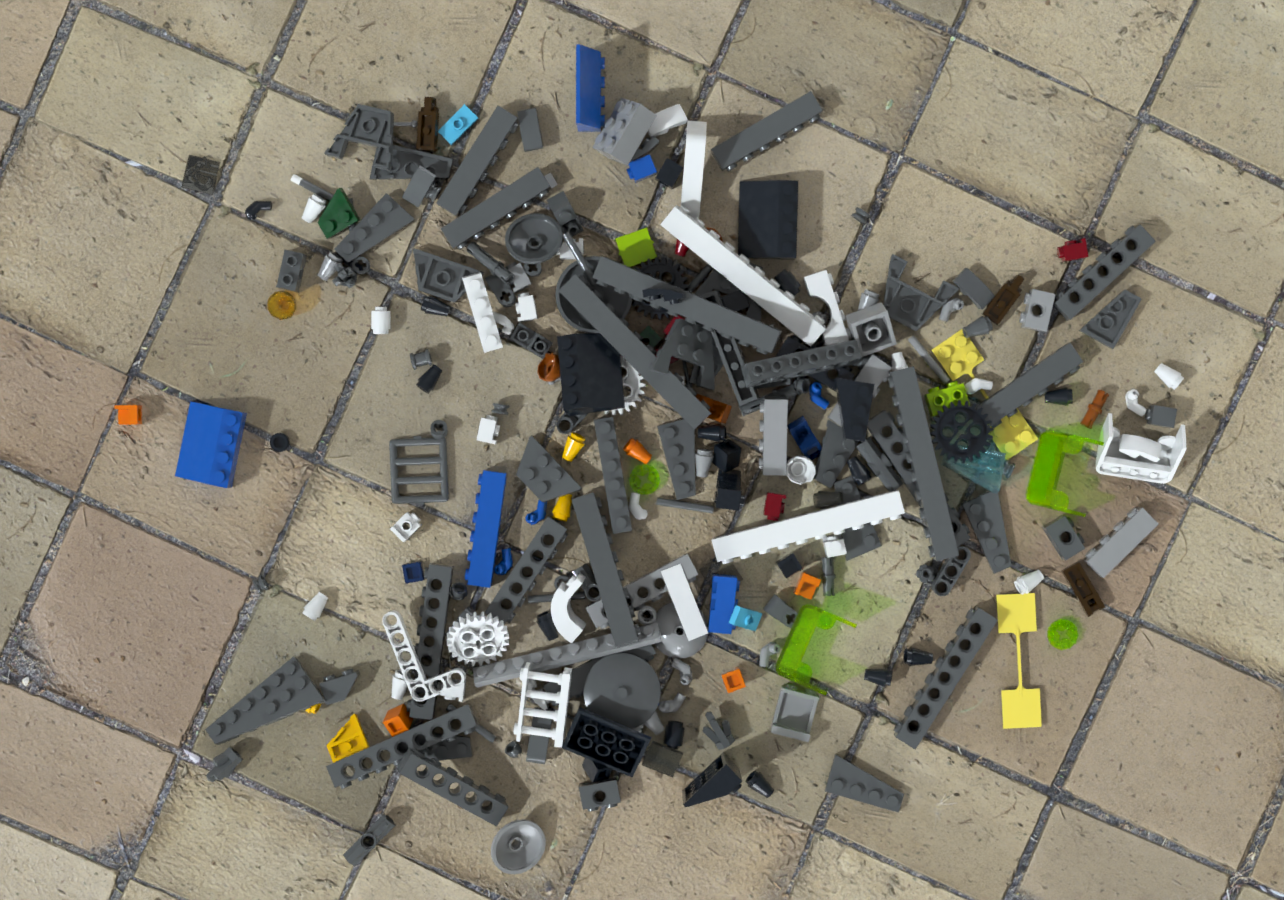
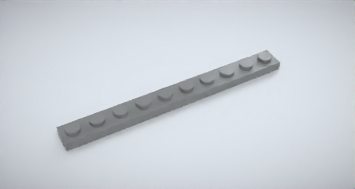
[473,622,661,688]

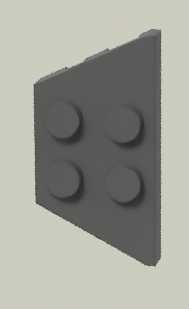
[413,248,484,303]
[516,435,583,503]

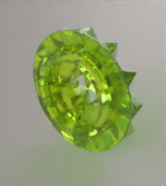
[629,464,660,495]
[1047,619,1079,650]

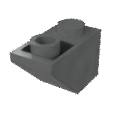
[547,191,584,237]
[319,668,360,705]

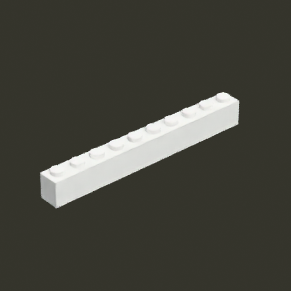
[660,205,826,346]
[712,490,905,564]

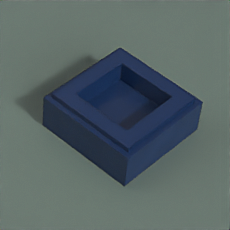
[402,561,425,584]

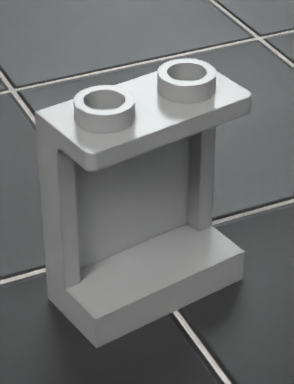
[770,684,820,742]

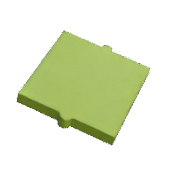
[615,228,657,267]

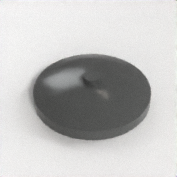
[555,256,632,333]
[583,652,660,729]

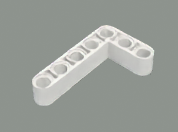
[681,120,707,219]
[382,610,466,702]

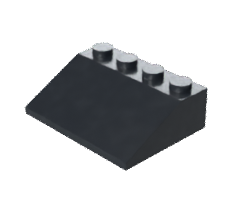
[738,180,798,260]
[557,333,625,416]
[562,707,652,778]
[682,752,742,807]

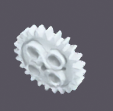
[604,356,646,416]
[446,611,509,666]

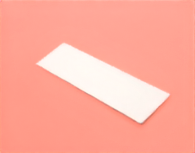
[661,564,708,641]

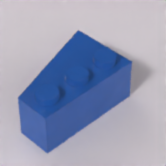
[708,573,740,634]

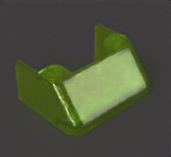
[1025,430,1104,517]
[775,604,857,696]

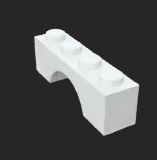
[803,270,852,346]
[462,272,503,353]

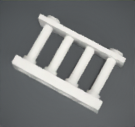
[514,662,573,748]

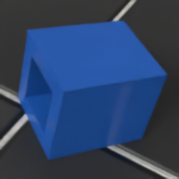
[626,154,657,183]

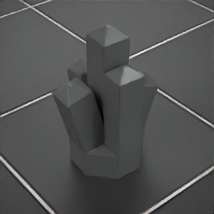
[332,263,358,289]
[703,711,735,750]
[206,746,243,782]

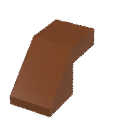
[695,394,732,424]

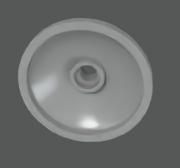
[654,602,708,659]
[491,819,546,874]

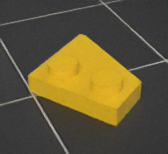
[326,714,369,763]

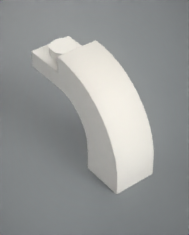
[551,573,586,644]

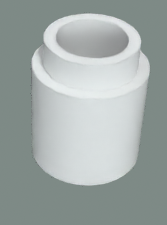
[371,307,391,334]

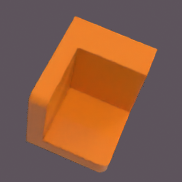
[114,405,142,425]
[793,571,821,600]
[721,666,746,693]
[382,703,413,737]

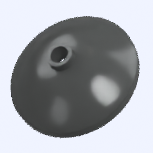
[505,213,563,264]

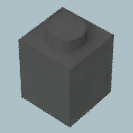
[1145,405,1177,428]

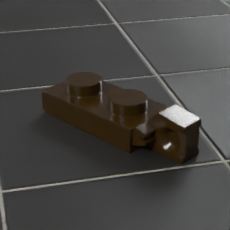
[416,97,439,151]
[982,274,1024,325]

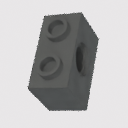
[276,250,307,293]
[1042,515,1085,561]
[579,777,621,812]

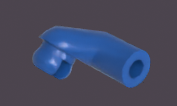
[809,382,830,410]
[525,500,548,525]
[494,548,513,575]

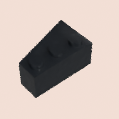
[834,378,875,442]
[714,469,744,511]

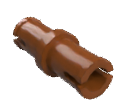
[1080,390,1109,429]

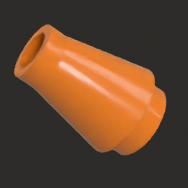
[623,438,652,464]

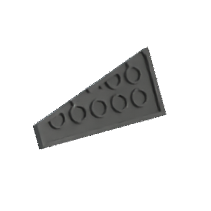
[205,656,326,745]

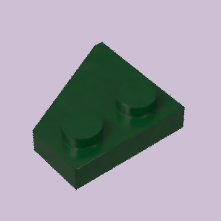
[317,188,360,239]

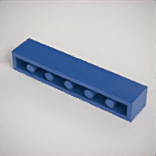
[465,470,507,588]

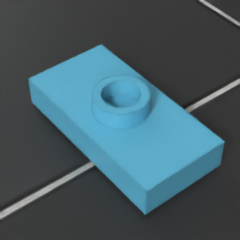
[438,104,479,146]
[729,605,762,631]

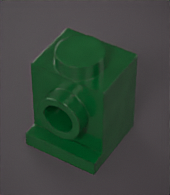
[640,325,662,348]

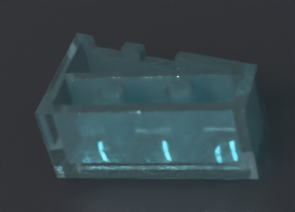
[942,443,1006,494]

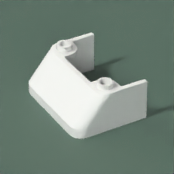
[1096,413,1187,483]

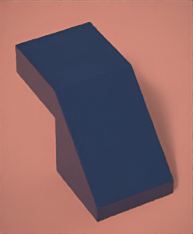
[787,416,822,460]

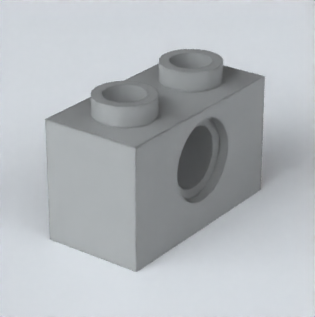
[1019,289,1055,333]

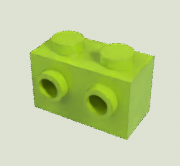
[924,381,970,416]

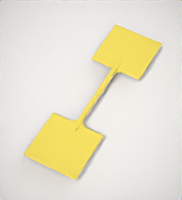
[931,329,1038,460]
[996,593,1042,729]

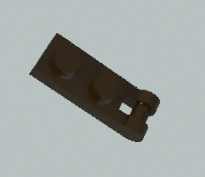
[1062,561,1105,617]

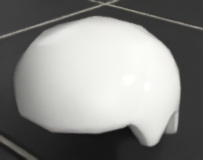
[786,455,816,485]

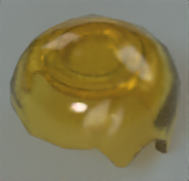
[267,291,296,320]

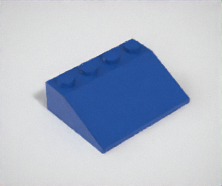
[576,44,605,132]
[175,401,247,488]

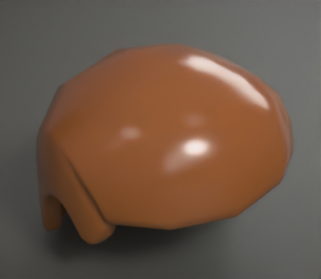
[537,352,560,382]

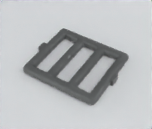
[389,436,449,505]

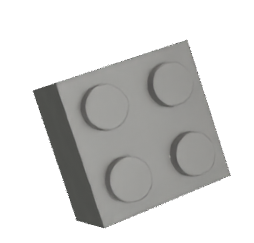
[845,303,897,357]

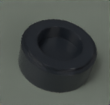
[270,433,290,452]

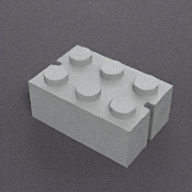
[592,98,657,166]

